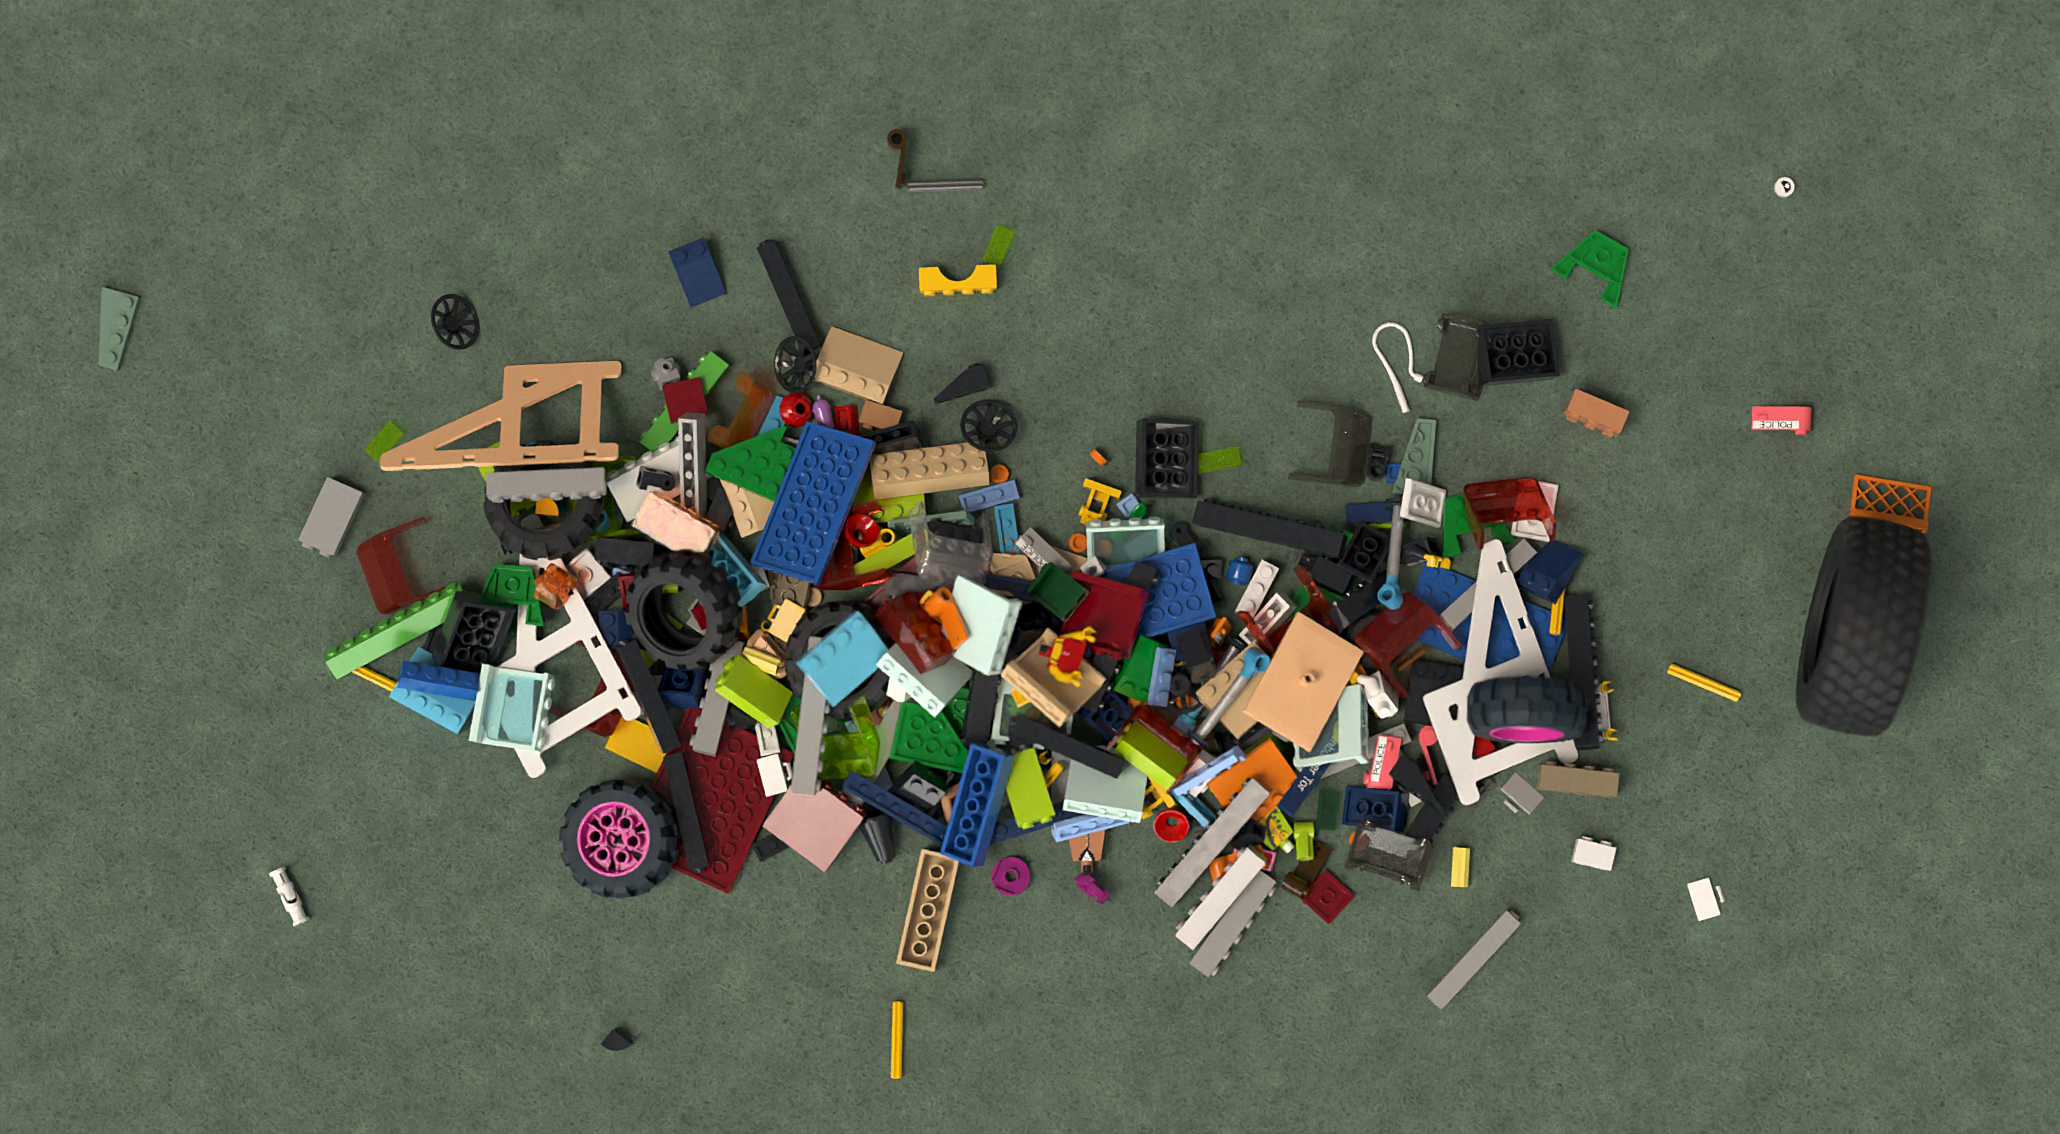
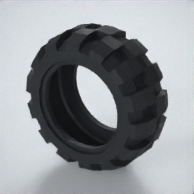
[483,440,604,561]
[625,550,743,670]
[784,600,900,719]

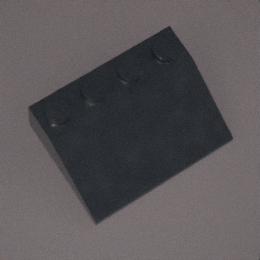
[1477,319,1560,386]
[1135,419,1198,498]
[432,591,516,674]
[1403,659,1464,726]

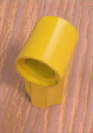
[859,529,897,559]

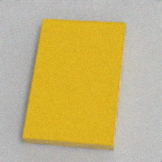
[605,714,666,773]

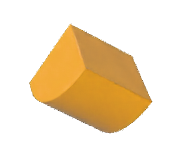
[535,497,561,518]

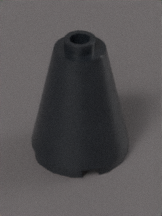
[858,809,895,864]

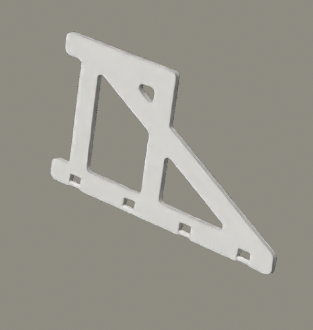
[479,514,642,778]
[1423,539,1578,805]

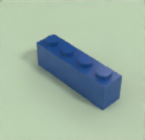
[397,660,480,701]

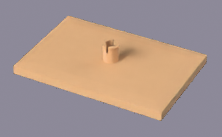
[1243,612,1364,752]

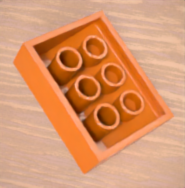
[1206,739,1297,821]

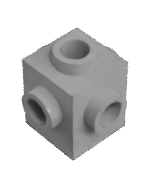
[651,357,680,391]

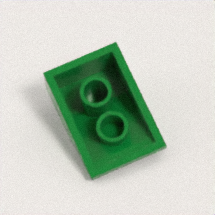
[1112,633,1171,704]

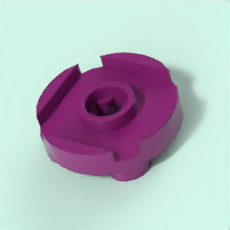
[991,857,1030,896]
[1073,872,1110,905]

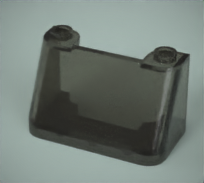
[1423,313,1490,401]
[1344,819,1433,891]

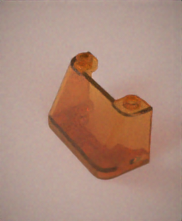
[706,371,775,450]

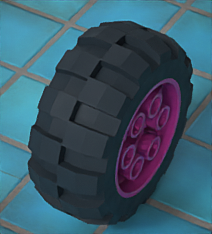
[1467,676,1587,743]
[559,779,680,899]

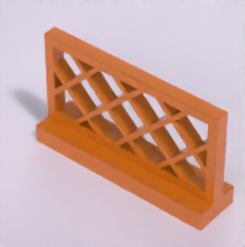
[1848,474,1931,533]

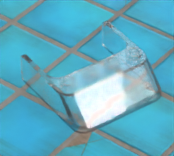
[909,501,993,586]

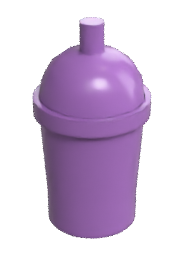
[812,395,835,429]

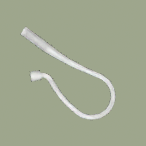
[1372,322,1423,413]

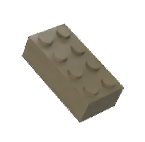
[1535,761,1619,798]

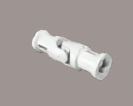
[269,867,309,926]

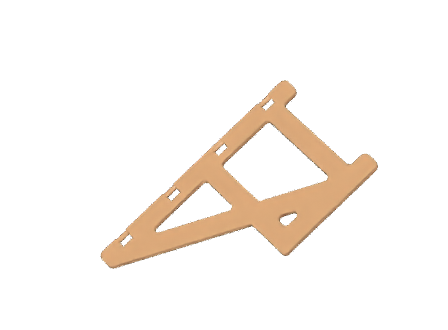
[380,361,622,471]

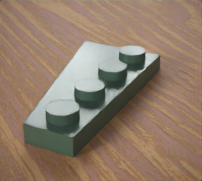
[98,287,140,371]
[1391,418,1436,495]
[888,510,975,538]

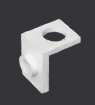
[1080,556,1109,577]

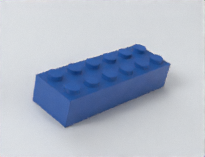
[940,742,1015,867]

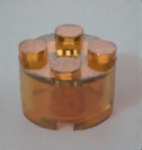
[533,563,577,609]

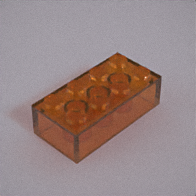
[632,490,721,556]

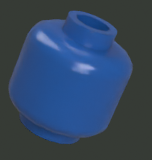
[1226,556,1253,586]

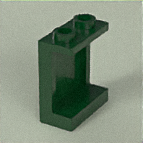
[1026,562,1089,623]

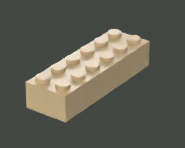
[869,441,989,500]
[896,849,959,972]

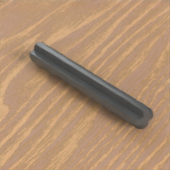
[907,179,983,192]

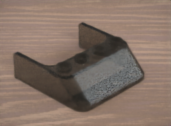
[1288,401,1372,488]

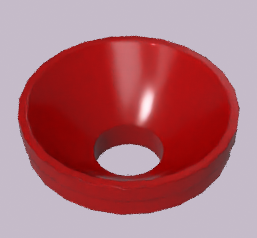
[779,393,813,427]
[844,514,879,548]
[1154,808,1189,843]

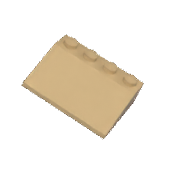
[814,326,903,405]
[720,479,774,538]
[1196,642,1271,739]

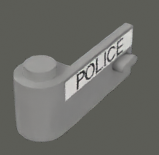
[1014,527,1072,573]

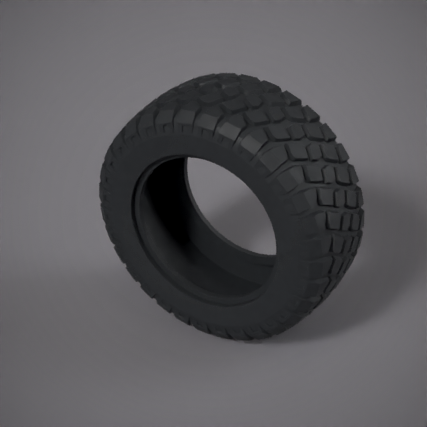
[1796,516,1931,737]

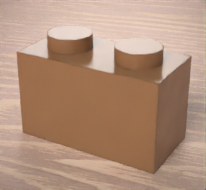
[859,400,903,431]

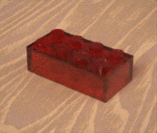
[874,591,957,674]

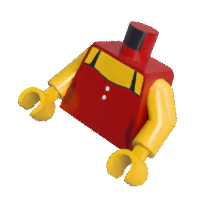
[1038,627,1096,687]

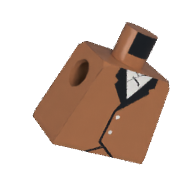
[1069,830,1105,873]

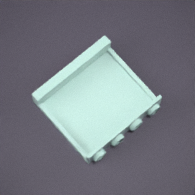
[936,574,1022,675]
[876,622,972,717]
[1063,745,1147,823]

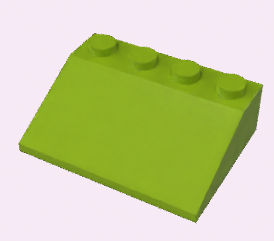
[848,468,926,525]

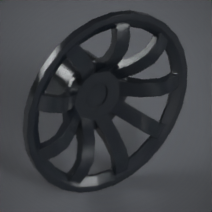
[431,294,480,350]
[774,336,817,393]
[960,400,1018,452]
[1161,660,1209,714]

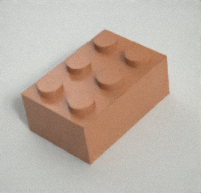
[1563,389,1630,438]

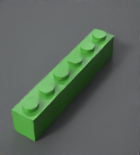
[640,351,730,452]

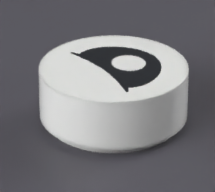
[1774,177,1794,197]

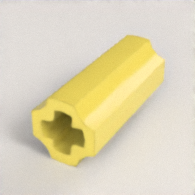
[741,646,783,676]
[1451,847,1470,887]

